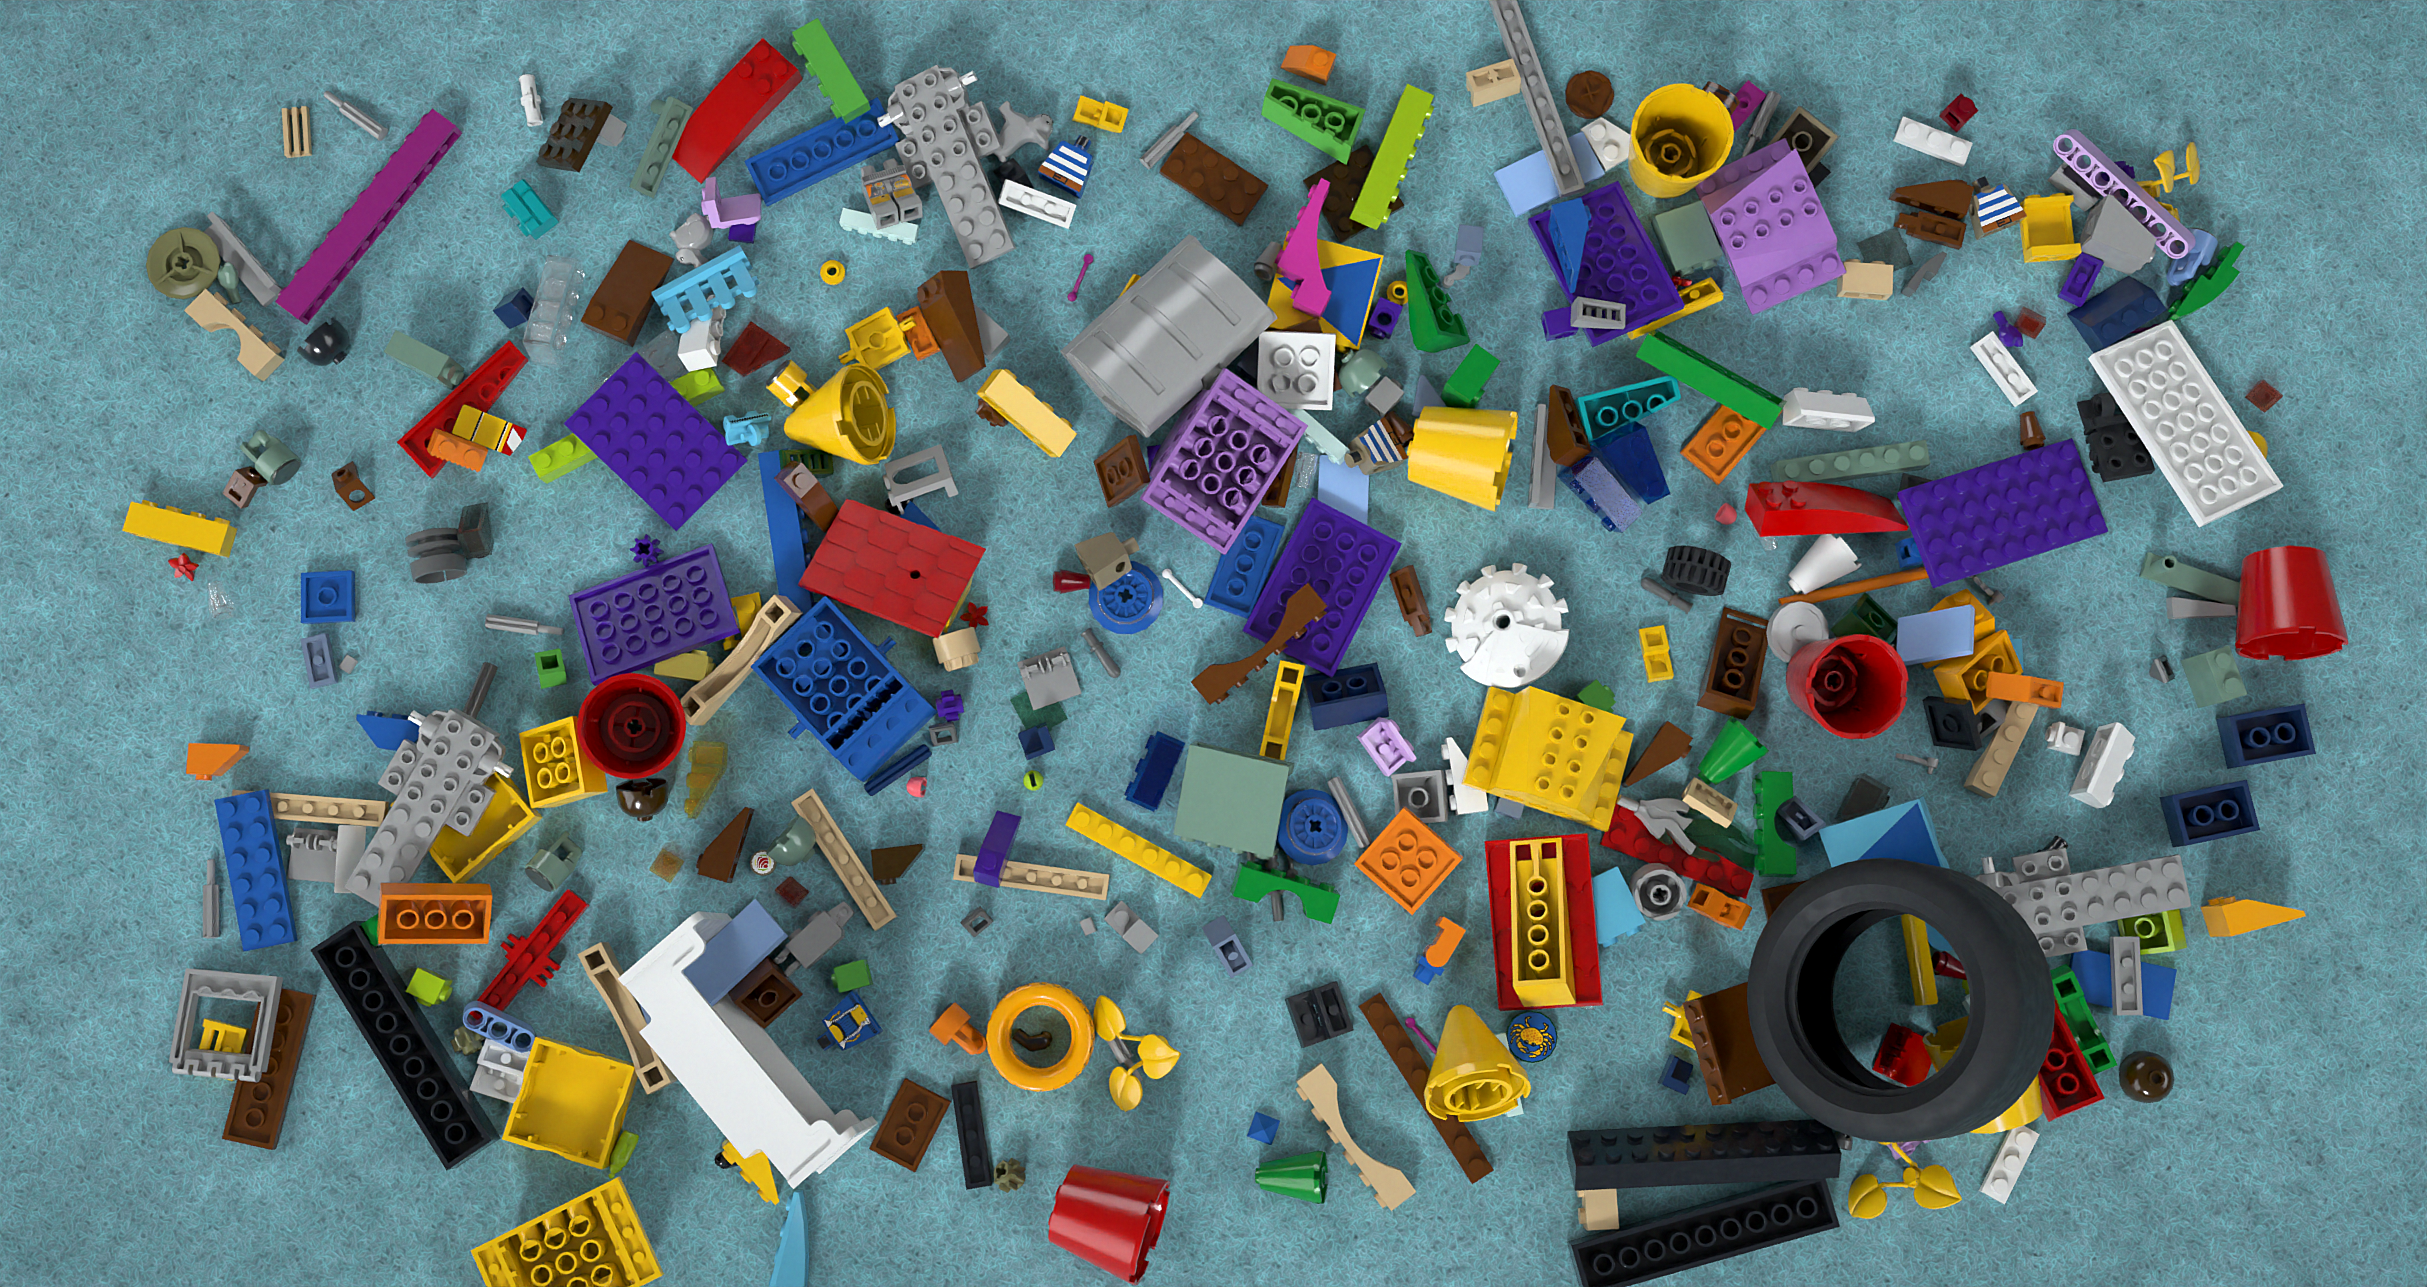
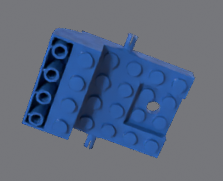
[750,596,938,782]

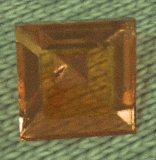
[649,848,685,883]

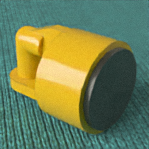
[766,360,818,410]

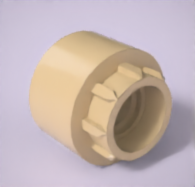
[932,627,981,672]

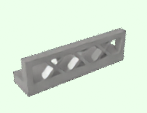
[203,211,282,308]
[1527,404,1557,510]

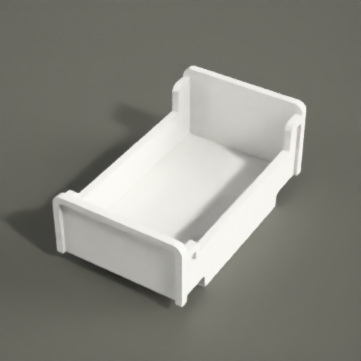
[618,911,878,1189]

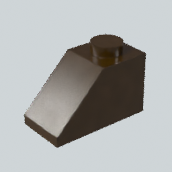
[871,844,925,885]

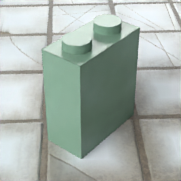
[1651,200,1723,278]
[384,330,464,390]
[2180,645,2247,708]

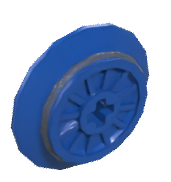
[1089,561,1163,634]
[1277,789,1348,866]

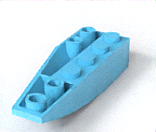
[768,1190,809,1287]

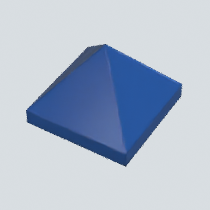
[1247,1111,1280,1145]

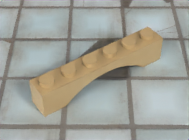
[680,594,803,725]
[577,942,677,1095]
[1295,1062,1416,1211]

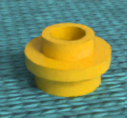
[820,260,845,285]
[1387,281,1408,305]

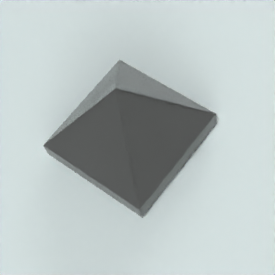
[2149,655,2175,683]
[929,722,958,746]
[960,906,994,937]

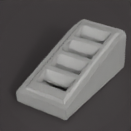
[1571,297,1626,329]

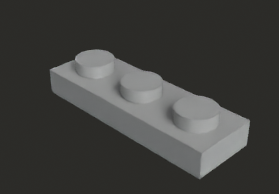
[2109,937,2143,1015]

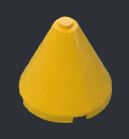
[784,363,896,465]
[1424,1004,1531,1122]

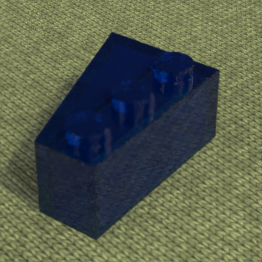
[1590,421,1671,505]
[1557,456,1643,533]
[1124,731,1186,815]

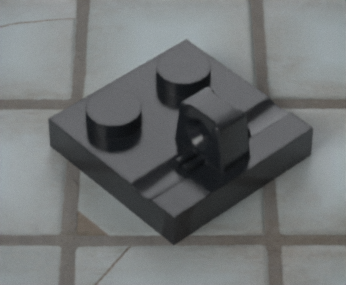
[1922,696,1982,751]

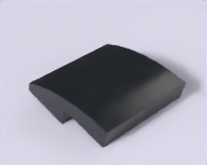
[1285,981,1354,1048]

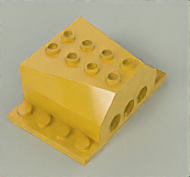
[1461,686,1634,832]
[470,1176,664,1287]

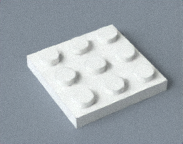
[1257,331,1336,410]

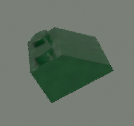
[1830,592,1898,645]

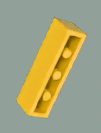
[976,369,1077,457]
[122,500,237,558]

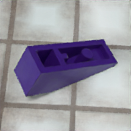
[973,810,1022,888]

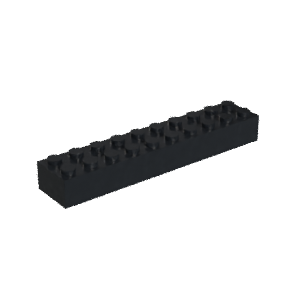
[310,921,501,1171]
[1566,1119,1842,1191]
[1567,1179,1840,1287]

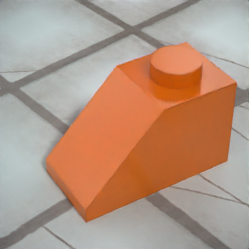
[1281,45,1336,86]
[186,743,249,781]

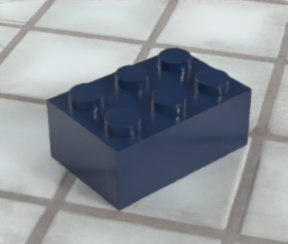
[2216,703,2316,769]
[2159,780,2260,847]

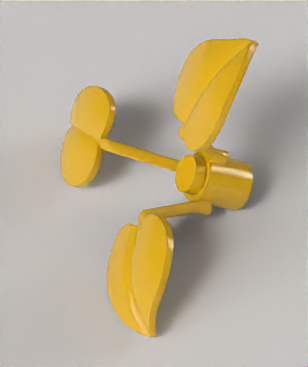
[2136,142,2200,243]
[1093,995,1181,1112]
[1848,1142,1962,1219]

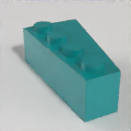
[1574,375,1681,446]

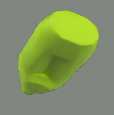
[608,1130,639,1179]

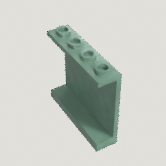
[1173,741,1295,859]

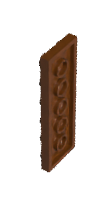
[222,987,317,1150]

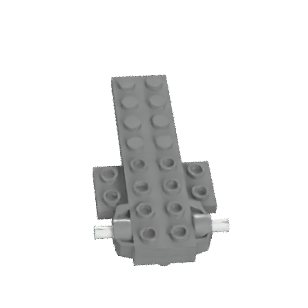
[877,65,1017,269]
[344,708,514,907]
[1973,847,2191,957]

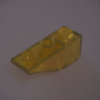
[684,741,729,819]

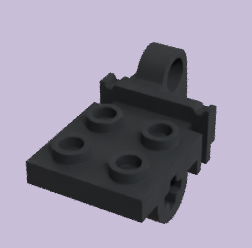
[2077,392,2155,483]

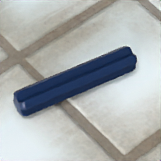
[864,744,932,796]

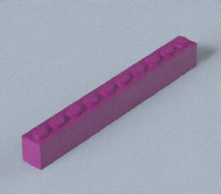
[275,108,462,325]

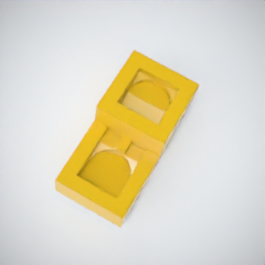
[1072,95,1129,133]
[1638,625,1674,683]

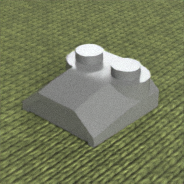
[1391,770,1449,824]

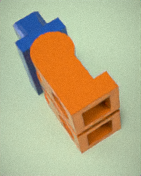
[1413,916,1466,985]

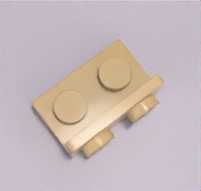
[1681,777,1738,828]

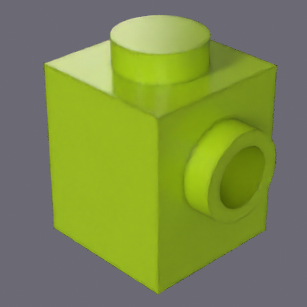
[406,968,453,1007]

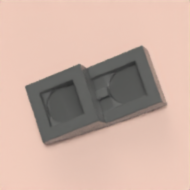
[1901,251,1947,297]

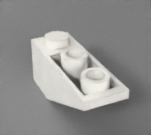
[678,295,726,372]
[1441,737,1489,815]

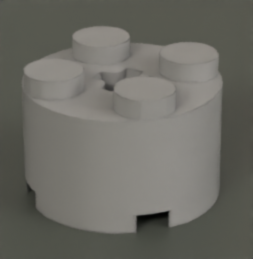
[1629,863,1687,921]

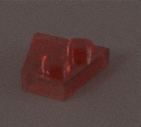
[722,321,791,377]

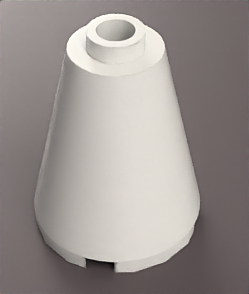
[1788,534,1862,594]

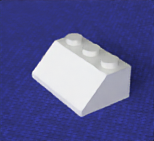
[1783,388,1875,432]
[2069,722,2135,809]

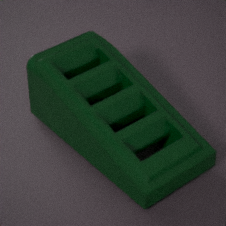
[779,450,834,479]

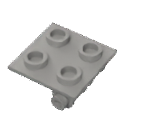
[1017,646,1082,710]
[286,827,338,883]

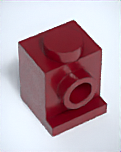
[1939,93,1979,133]

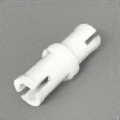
[519,74,543,127]

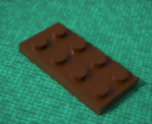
[1159,132,1269,226]

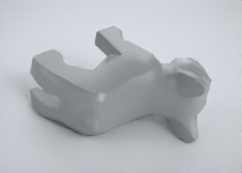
[993,101,1054,163]

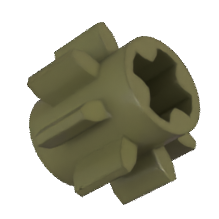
[450,1026,486,1056]
[993,1158,1026,1193]

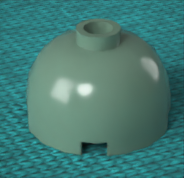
[1338,349,1388,398]
[766,814,816,866]

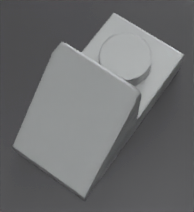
[1104,900,1159,954]

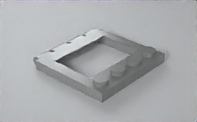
[169,968,283,1082]

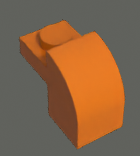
[1687,883,1752,931]

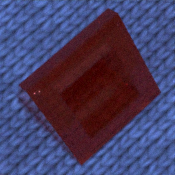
[2013,306,2046,340]
[2245,379,2283,413]
[775,876,809,909]

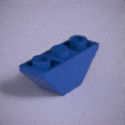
[356,711,420,751]

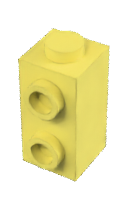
[654,650,716,682]

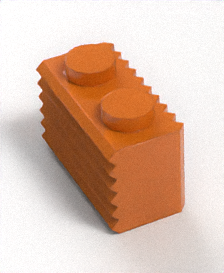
[427,428,488,472]

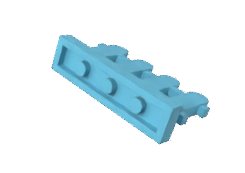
[651,245,760,333]

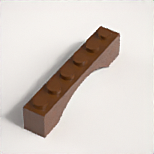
[1191,582,1328,705]

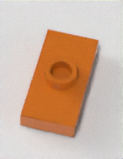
[896,305,940,361]

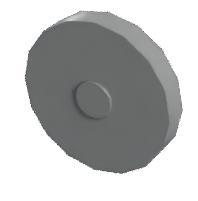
[1766,601,1829,663]

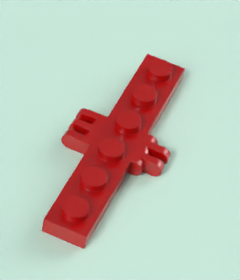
[469,889,590,1020]

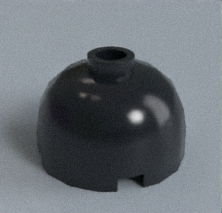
[297,317,349,366]

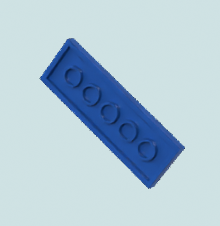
[744,97,900,207]
[214,789,298,952]

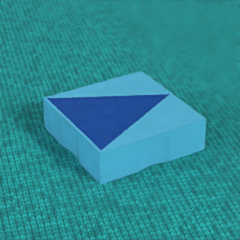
[1819,796,1950,920]

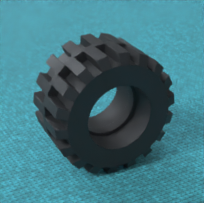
[1661,545,1731,596]

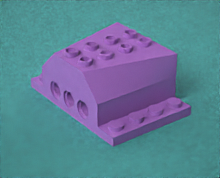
[1694,138,1846,316]
[1140,368,1308,555]

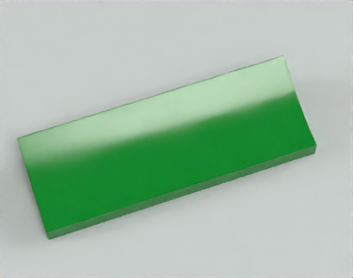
[1636,329,1787,430]

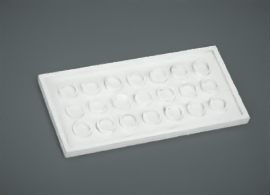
[2088,319,2284,528]

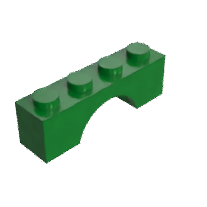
[1752,771,1797,878]
[1230,860,1340,924]
[2050,964,2117,1075]

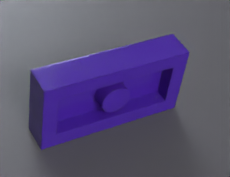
[2057,252,2104,307]

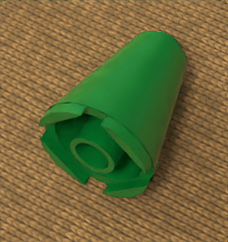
[1697,715,1769,785]
[1255,1150,1328,1204]

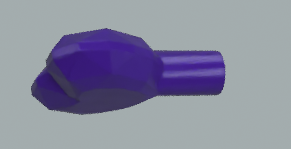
[1993,311,2023,347]

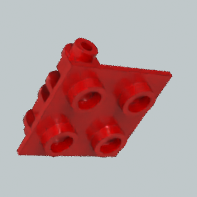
[1872,1022,1932,1087]

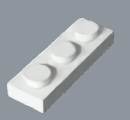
[1893,116,1973,167]
[998,179,1076,229]
[1970,331,2038,407]
[1979,1125,2040,1204]

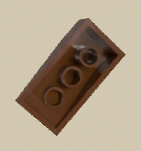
[581,240,675,348]
[917,270,986,383]
[1696,607,1769,721]

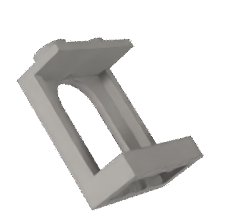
[883,444,958,514]

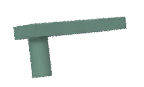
[629,96,693,199]
[2139,552,2240,609]

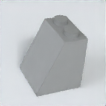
[2078,194,2157,275]

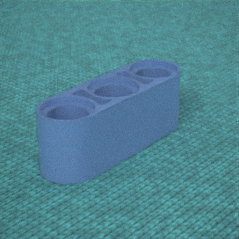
[463,1001,535,1053]

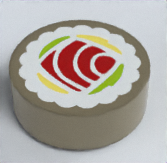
[750,850,777,876]

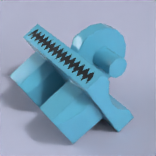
[723,410,771,446]

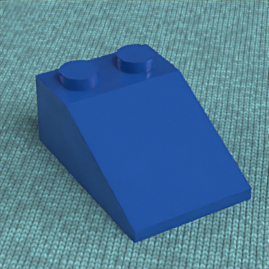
[1548,197,1591,293]

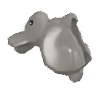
[669,213,714,269]

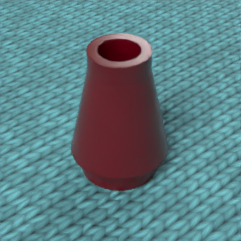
[1053,569,1090,594]
[1931,951,1967,981]

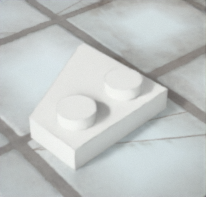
[1580,117,1630,172]

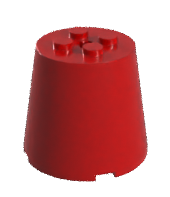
[2235,545,2348,661]
[1786,634,1909,739]
[577,673,686,779]
[1048,1164,1170,1286]

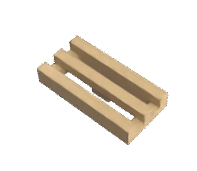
[282,106,312,158]

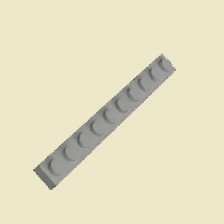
[1488,0,1585,198]

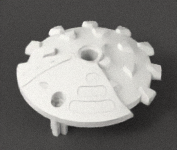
[1444,563,1570,688]

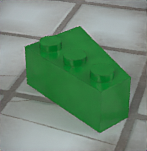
[1440,344,1501,409]

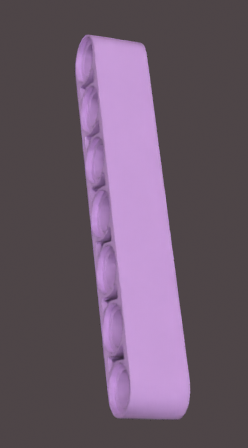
[2053,129,2196,259]

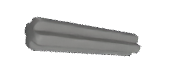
[1327,776,1372,848]

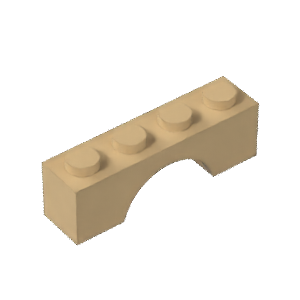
[184,289,285,381]
[1963,700,2039,799]

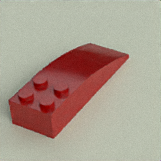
[672,38,803,184]
[1744,480,1908,537]
[2038,1001,2105,1122]

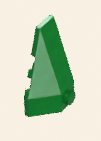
[1405,249,1471,353]

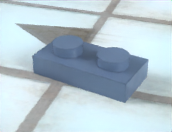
[300,633,339,689]

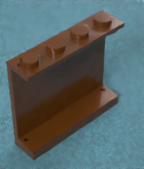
[1682,981,1776,1106]

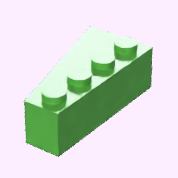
[792,18,871,124]
[1261,78,1366,165]

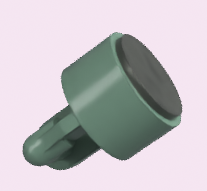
[240,430,301,485]
[525,831,583,892]

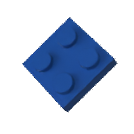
[301,570,355,624]

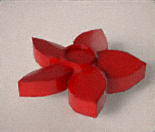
[1671,276,1692,289]
[168,553,199,581]
[959,602,989,629]

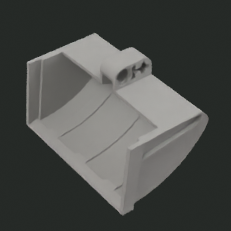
[1060,234,1277,438]

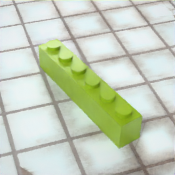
[1350,84,1435,230]

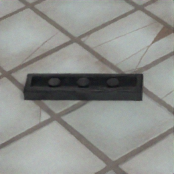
[951,1081,993,1190]

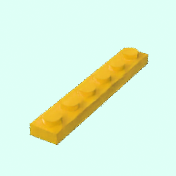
[1065,802,1212,898]

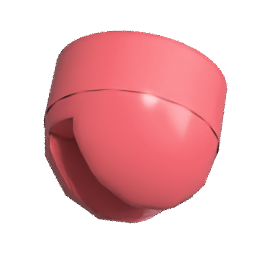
[1715,503,1737,525]
[906,776,927,798]

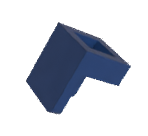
[493,287,540,329]
[1018,722,1056,760]
[1658,1054,1693,1095]

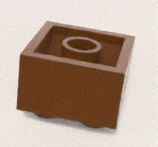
[728,955,803,1029]

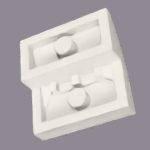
[469,1038,530,1103]

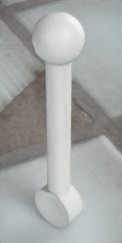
[1162,569,1203,608]

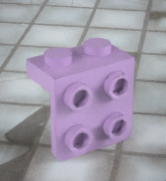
[701,177,762,229]

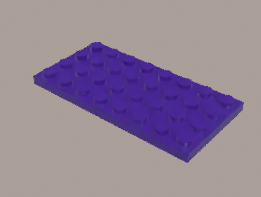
[1897,438,2109,588]

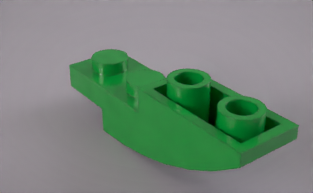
[2166,241,2245,322]

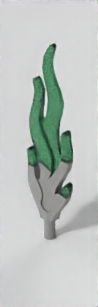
[1616,794,1793,878]

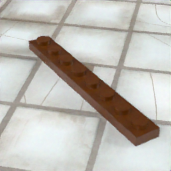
[1358,992,1494,1184]

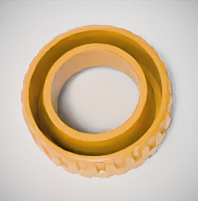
[986,982,1095,1092]

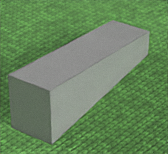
[2166,597,2236,619]

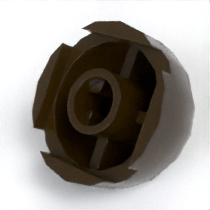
[616,778,669,821]
[2119,1051,2175,1104]

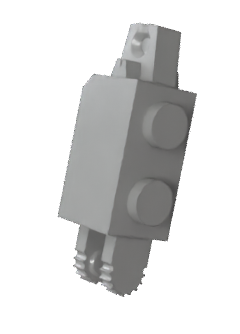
[773,902,855,977]

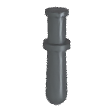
[1641,577,1693,614]
[1081,628,1121,678]

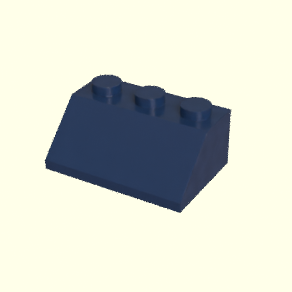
[2067,276,2167,354]
[1303,662,1389,731]

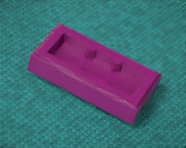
[1730,80,1767,133]

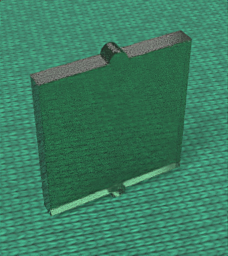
[1010,690,1068,731]

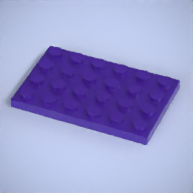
[1528,181,1685,348]
[563,352,748,531]
[1242,497,1402,678]
[568,543,740,686]

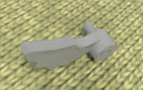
[1442,264,1471,288]
[1971,575,2005,606]
[1895,753,1939,775]

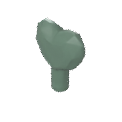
[216,262,242,305]

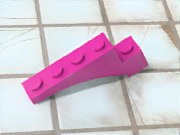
[1274,178,1332,320]

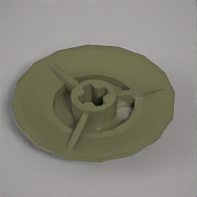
[146,227,221,300]

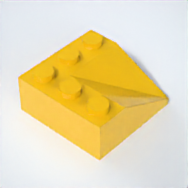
[519,716,608,809]

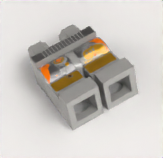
[861,158,923,230]

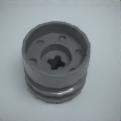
[405,528,467,584]

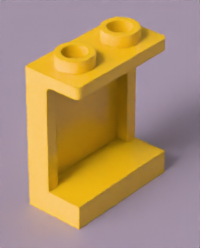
[2020,193,2082,263]

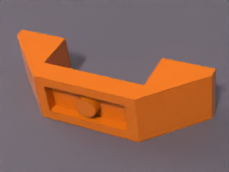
[1986,672,2064,709]

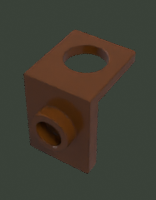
[331,461,375,511]

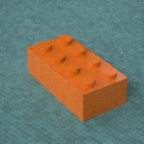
[377,883,492,944]

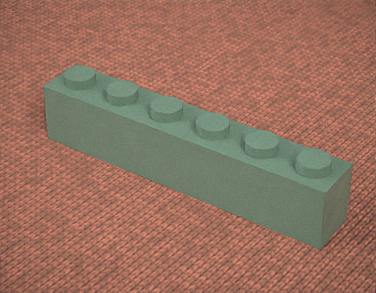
[1770,440,1930,483]

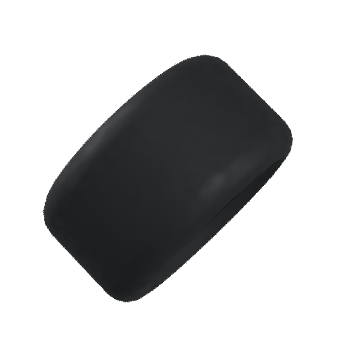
[1747,858,2055,1143]

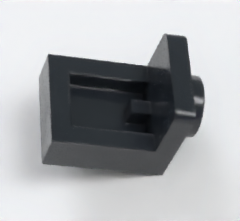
[993,158,1034,189]

